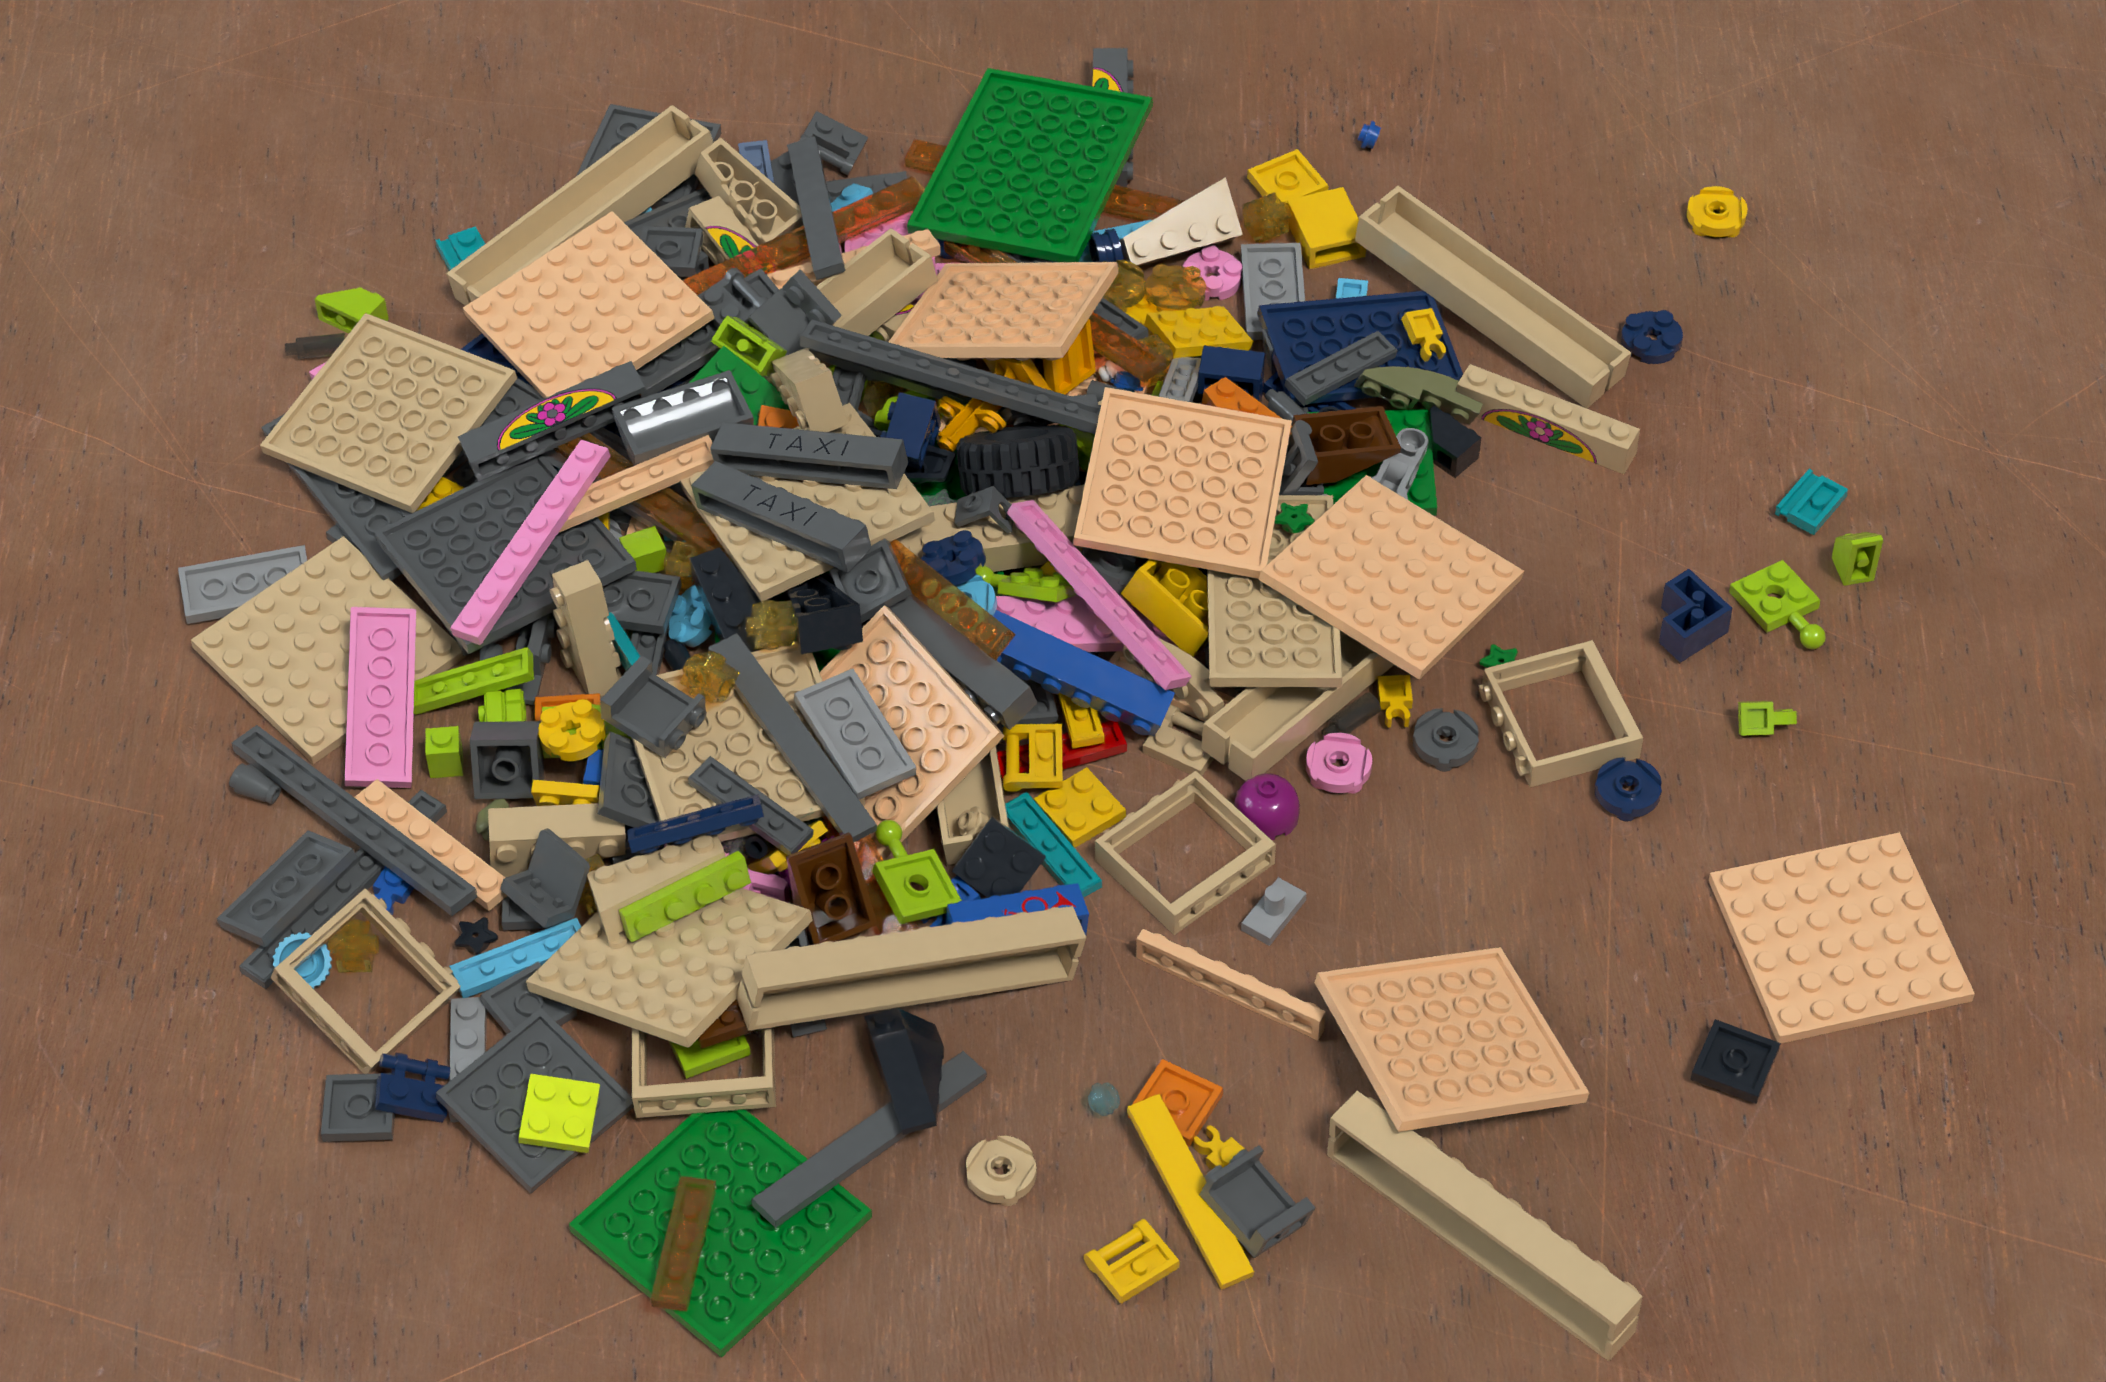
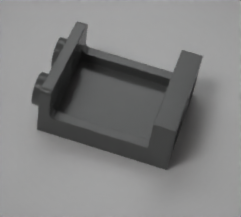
[600,655,707,758]
[1199,1145,1316,1258]

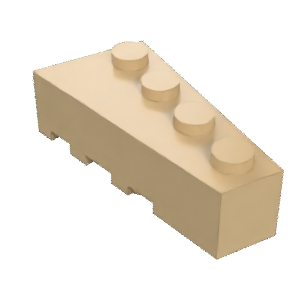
[695,137,803,258]
[1119,177,1243,271]
[770,348,848,432]
[550,560,623,696]
[488,803,625,877]
[587,834,726,944]

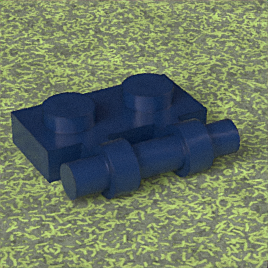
[375,1052,451,1123]

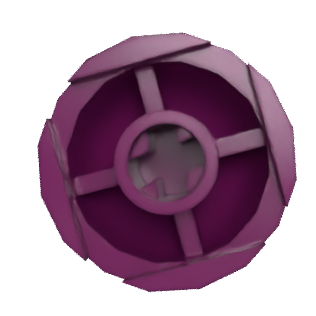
[1234,773,1300,840]

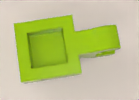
[1738,701,1797,736]

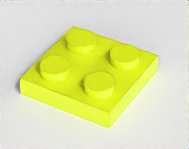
[518,1074,600,1153]

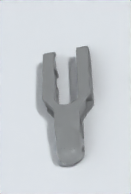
[1372,428,1428,500]

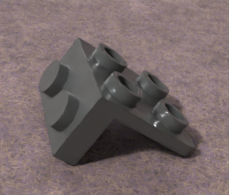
[500,828,590,928]

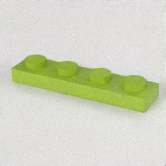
[413,647,534,715]
[619,851,751,942]

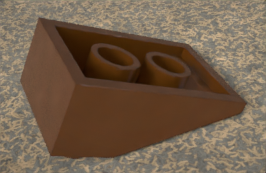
[1292,406,1401,485]
[786,832,878,945]

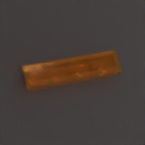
[650,1176,716,1312]

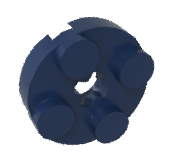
[1621,310,1683,364]
[920,530,986,587]
[1594,757,1662,822]

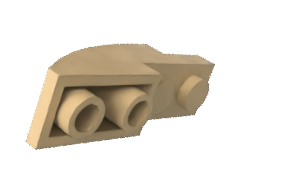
[1123,638,1224,722]

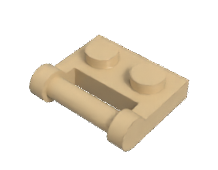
[1143,704,1214,776]

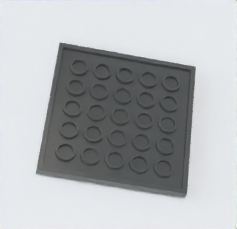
[374,454,637,654]

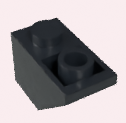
[1429,405,1482,478]

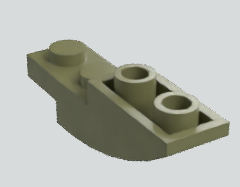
[1354,366,1483,425]

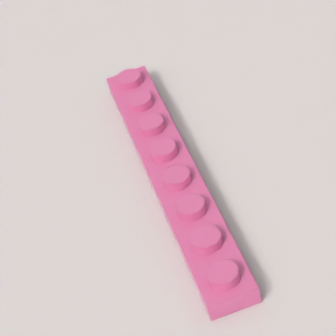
[450,440,611,645]
[1007,500,1192,690]

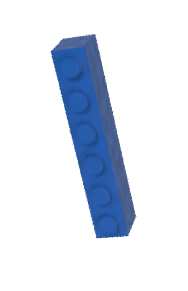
[979,610,1175,736]

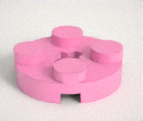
[1182,245,1242,301]
[1306,733,1372,794]

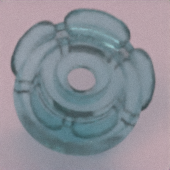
[1088,1083,1120,1116]

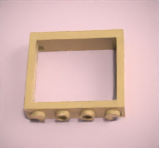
[1479,640,1643,787]
[1095,771,1276,935]
[271,888,461,1074]
[632,1027,776,1118]

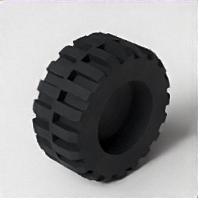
[956,425,1080,498]

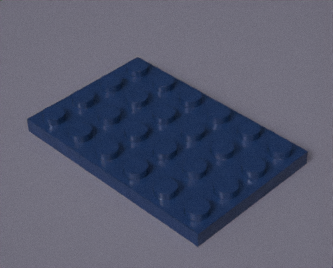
[1257,291,1463,405]

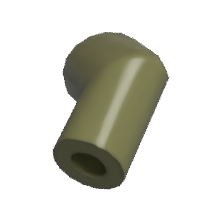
[476,799,510,841]

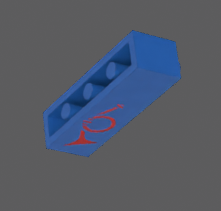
[945,883,1089,935]

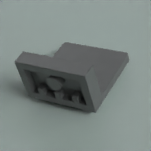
[748,269,842,355]

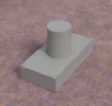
[1241,877,1307,946]

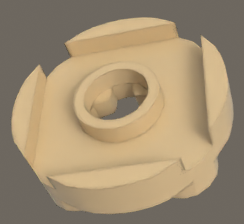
[966,1135,1036,1206]

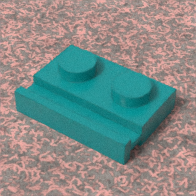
[435,226,485,271]
[1775,468,1848,535]

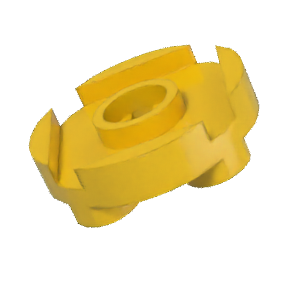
[1687,186,1748,238]
[538,699,606,761]

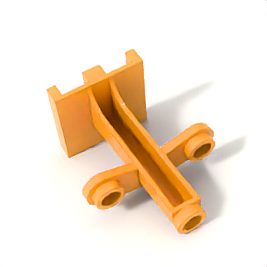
[1040,319,1096,395]
[937,358,1052,452]

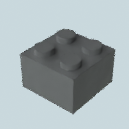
[470,721,545,799]

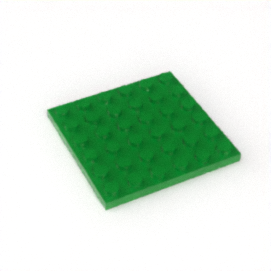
[569,1109,872,1358]

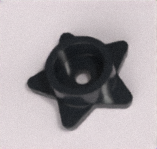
[454,917,499,955]

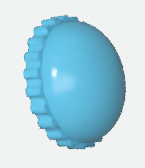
[273,932,332,989]

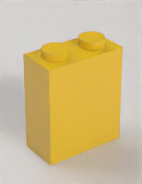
[1286,187,1366,270]

